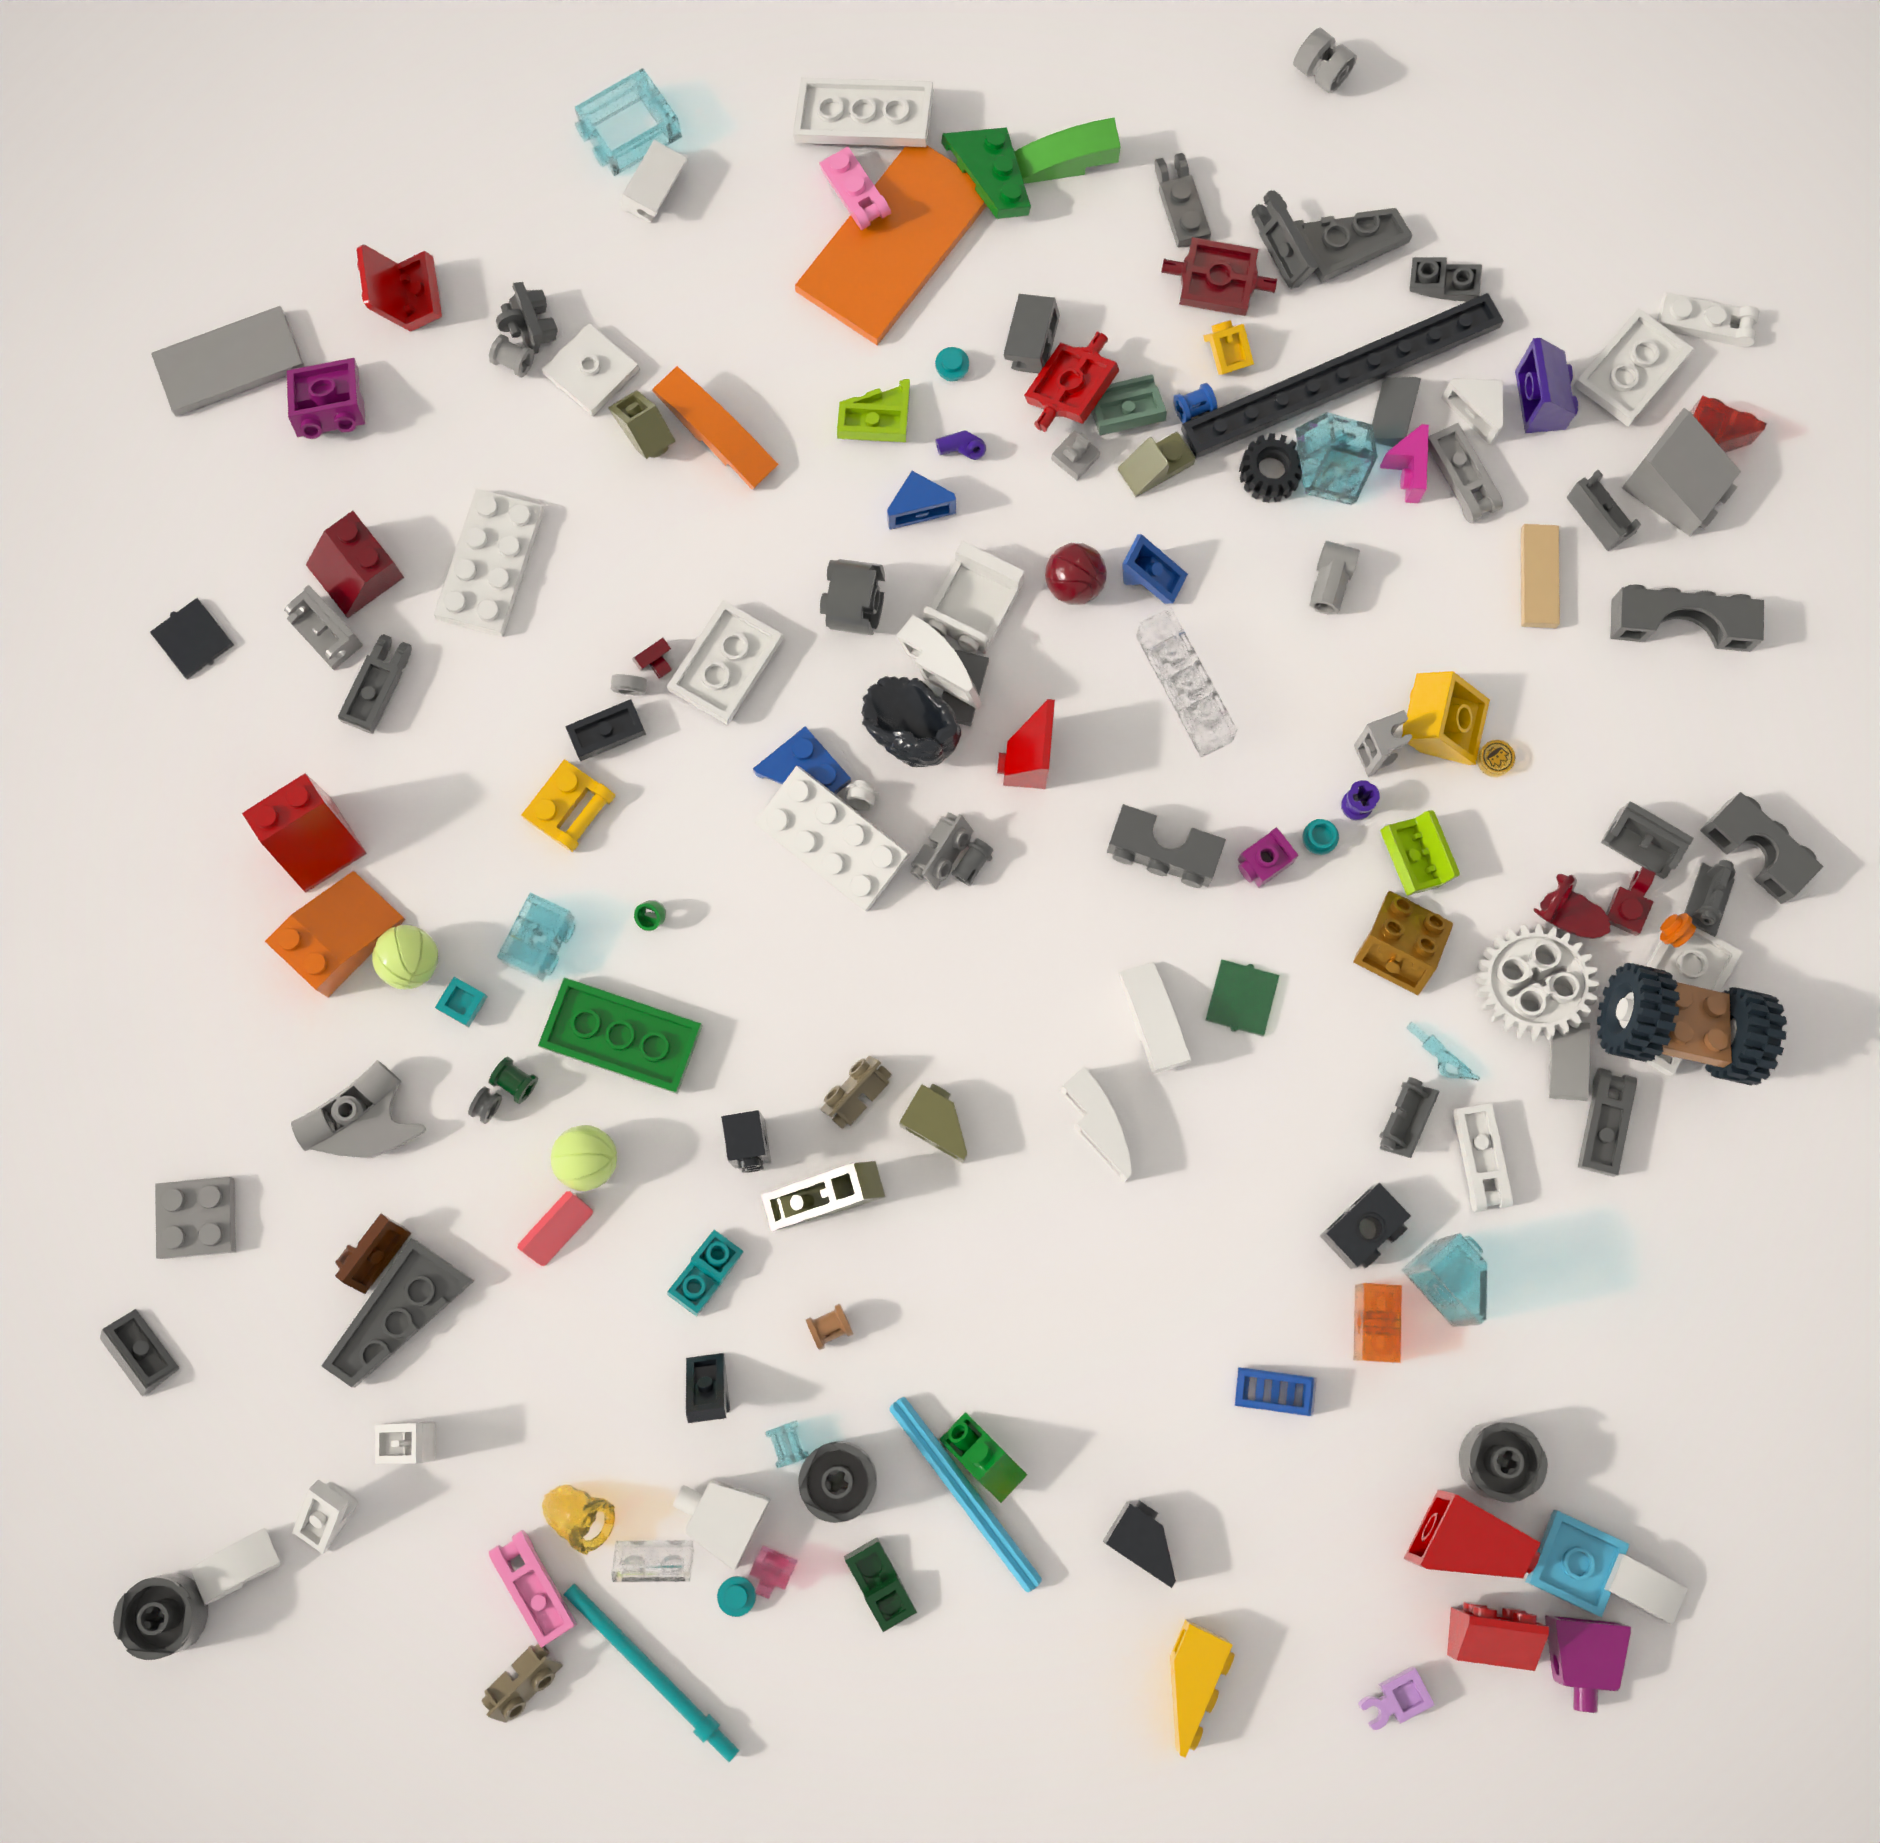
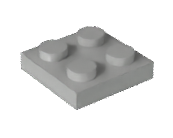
[155,1177,236,1259]

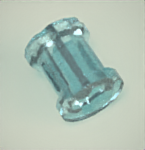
[765,1420,809,1469]

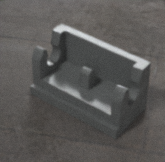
[1003,294,1060,374]
[1566,470,1641,551]
[1601,801,1694,879]

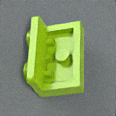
[1380,810,1460,896]

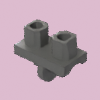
[496,282,558,354]

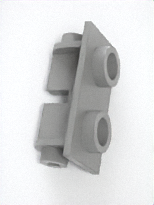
[910,812,974,890]

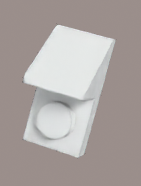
[292,1479,358,1554]

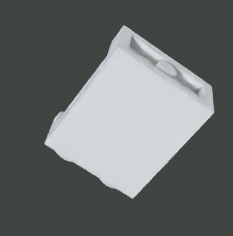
[923,541,1025,654]

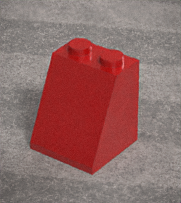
[242,773,367,892]
[1403,1490,1541,1579]

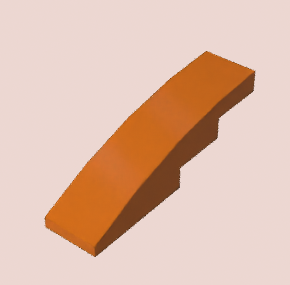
[652,366,779,489]

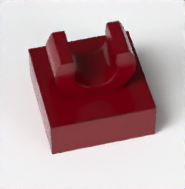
[632,638,672,679]

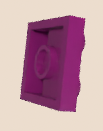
[287,358,365,439]

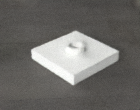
[542,323,640,417]

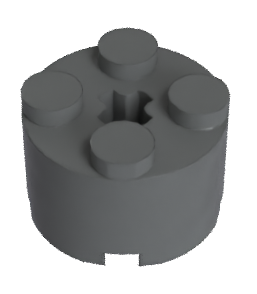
[820,559,885,635]
[1459,1422,1548,1503]
[798,1441,877,1523]
[113,1573,208,1660]

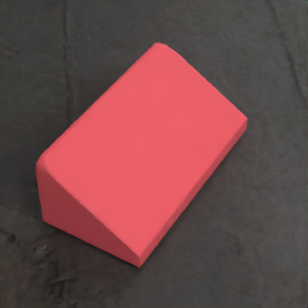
[517,1191,593,1266]

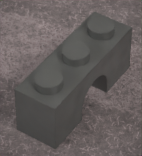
[1700,792,1824,904]
[1107,804,1226,888]

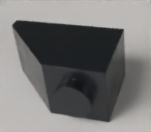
[1103,1500,1176,1588]

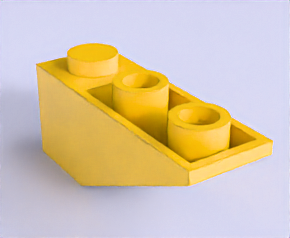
[1170,1620,1235,1758]

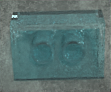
[1401,1233,1487,1327]

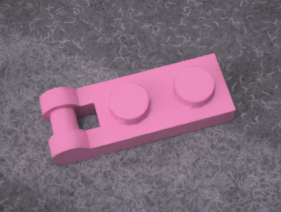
[819,146,891,230]
[489,1530,577,1648]

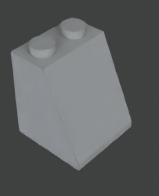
[1622,408,1741,536]

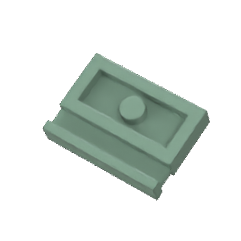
[1092,374,1167,436]

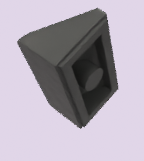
[1367,377,1421,447]
[100,1309,179,1397]

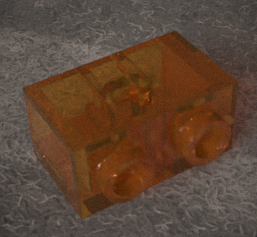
[1353,1283,1402,1363]

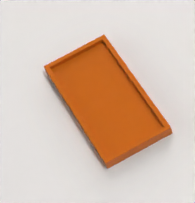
[795,145,987,346]

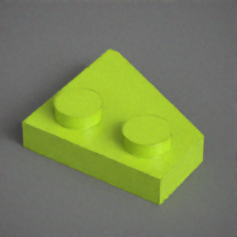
[837,379,910,442]

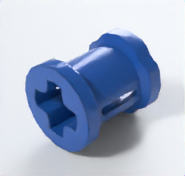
[1173,382,1218,423]

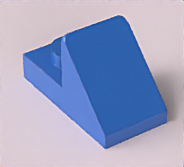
[1122,534,1188,604]

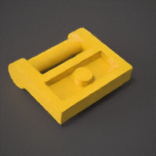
[521,759,616,853]

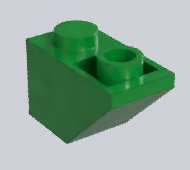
[939,1412,1028,1503]

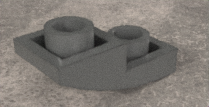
[1409,257,1482,302]

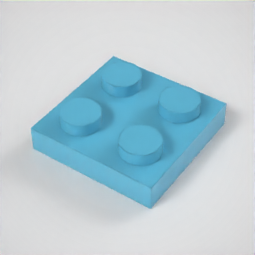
[1525,1510,1630,1618]

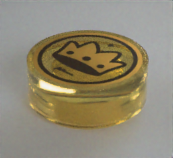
[1477,740,1516,777]

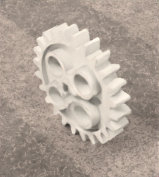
[1475,924,1599,1041]

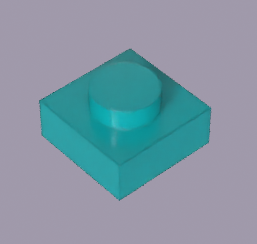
[435,977,488,1028]

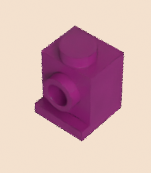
[1237,827,1299,888]

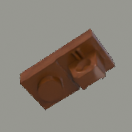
[335,1213,411,1294]

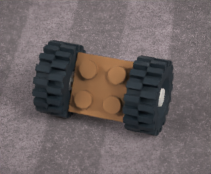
[1597,963,1787,1086]

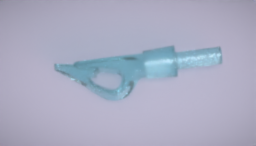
[1406,1021,1480,1081]

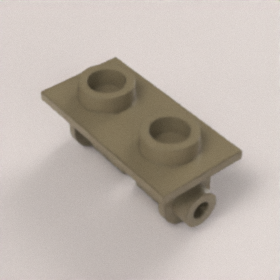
[820,1056,892,1129]
[481,1644,563,1723]

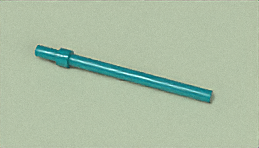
[563,1583,740,1762]

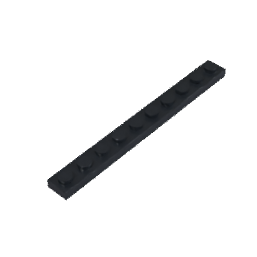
[1181,293,1504,459]

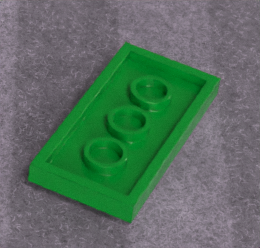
[538,977,703,1094]

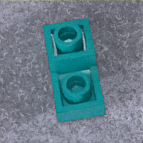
[667,1229,744,1317]

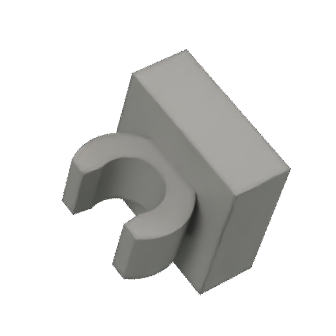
[1051,430,1100,480]

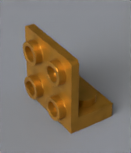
[1353,891,1453,995]

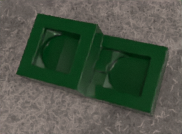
[844,1537,917,1632]

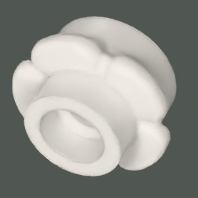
[845,780,880,812]

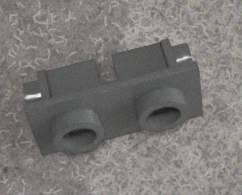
[1684,860,1736,937]
[1379,1077,1440,1158]

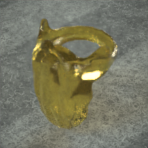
[542,1485,615,1555]

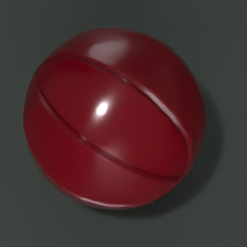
[1045,543,1107,605]

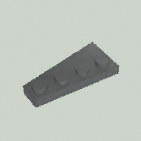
[321,1238,475,1387]

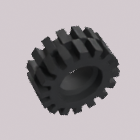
[1239,433,1305,503]

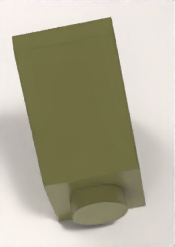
[608,390,675,459]
[899,1084,967,1163]

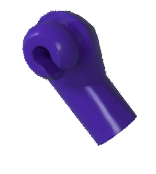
[935,430,986,460]

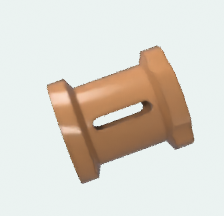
[806,1304,854,1350]

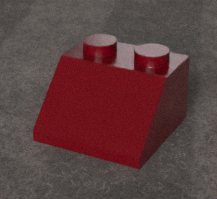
[306,510,404,618]

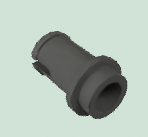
[951,838,994,886]

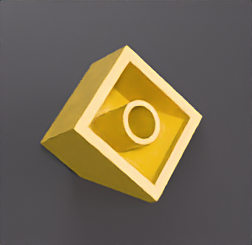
[1402,671,1490,765]

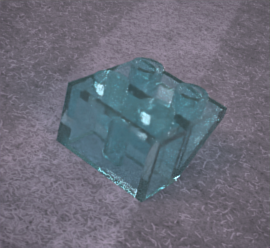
[1295,412,1378,505]

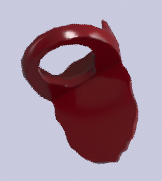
[1533,874,1611,939]

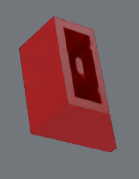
[1447,1602,1549,1671]

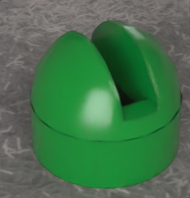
[634,900,666,931]

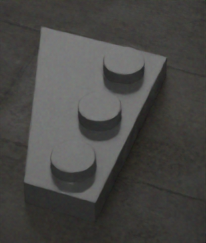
[1294,208,1412,283]

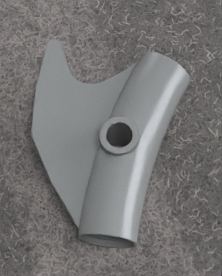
[291,1060,426,1158]

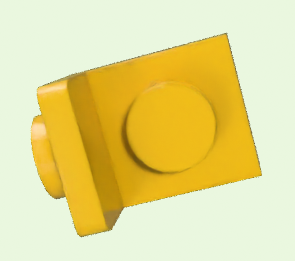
[1203,320,1254,375]

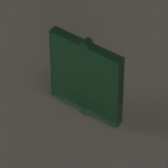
[1205,959,1280,1037]

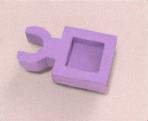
[1358,1666,1435,1730]

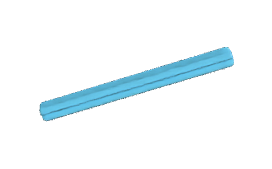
[889,1397,1042,1592]

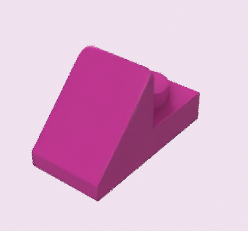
[1380,424,1429,503]

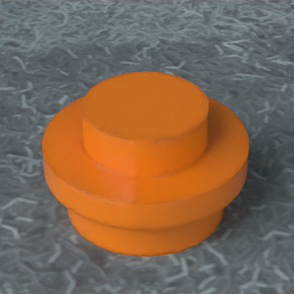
[1660,913,1696,948]

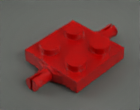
[1024,332,1120,432]

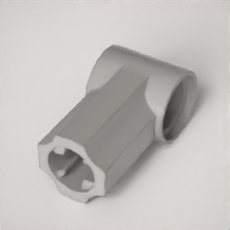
[1309,540,1360,615]

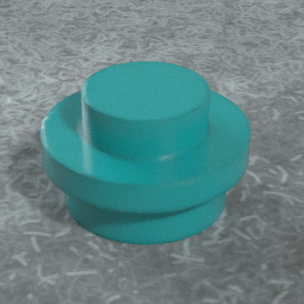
[935,347,969,381]
[1302,819,1339,855]
[717,1576,756,1617]

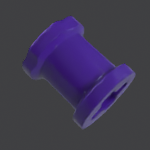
[1341,780,1380,821]

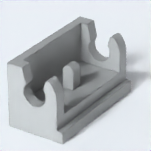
[284,585,363,670]
[1354,710,1412,777]

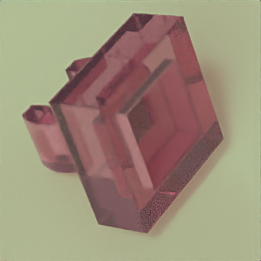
[749,1545,798,1599]

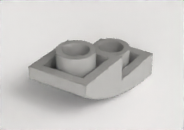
[1549,1022,1590,1101]

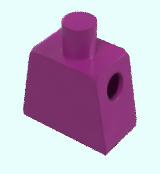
[1545,1615,1631,1713]

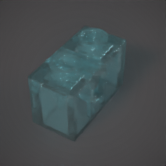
[497,892,576,982]

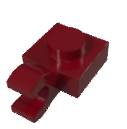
[1606,867,1656,936]

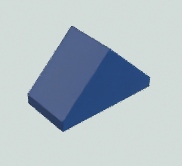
[887,470,956,530]

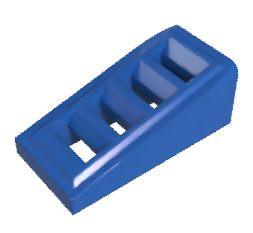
[1234,1367,1317,1416]

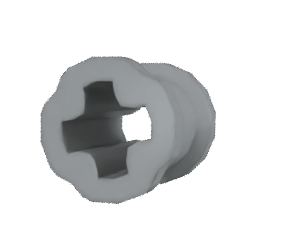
[489,334,534,378]

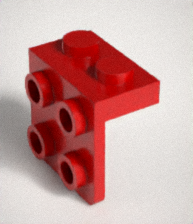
[356,244,442,332]

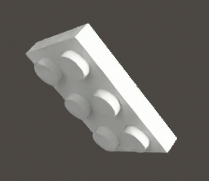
[1573,308,1694,426]
[667,600,784,725]

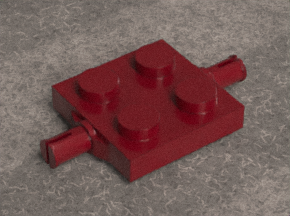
[1161,237,1277,316]

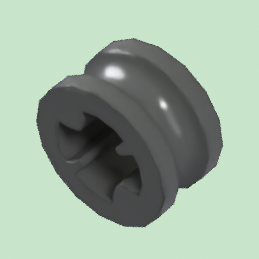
[468,1086,502,1124]

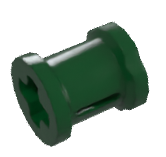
[488,1056,539,1104]

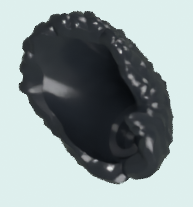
[861,676,961,767]

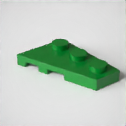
[941,127,1031,219]

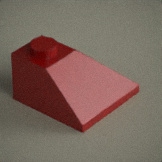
[997,699,1055,789]

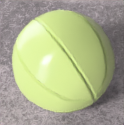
[372,925,438,990]
[551,1125,617,1191]

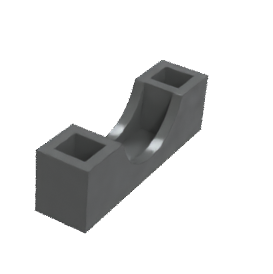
[1610,584,1764,652]

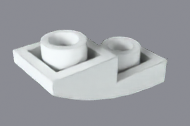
[190,1528,280,1605]
[1604,1553,1688,1625]

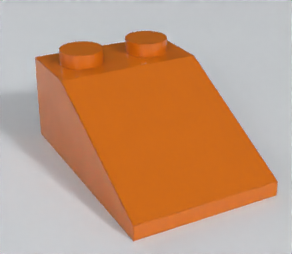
[265,871,406,998]

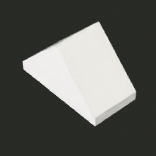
[1441,378,1503,445]
[375,1422,435,1464]

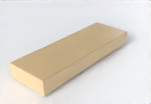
[1521,524,1560,628]

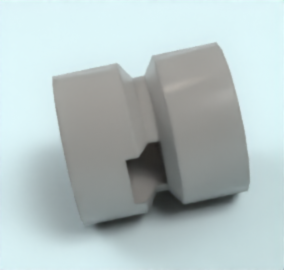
[1293,27,1357,93]

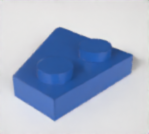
[753,726,851,795]

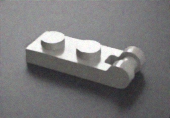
[1428,423,1503,523]

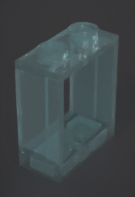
[574,68,682,176]

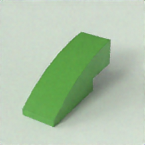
[1014,117,1121,184]

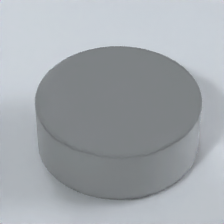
[610,674,647,696]

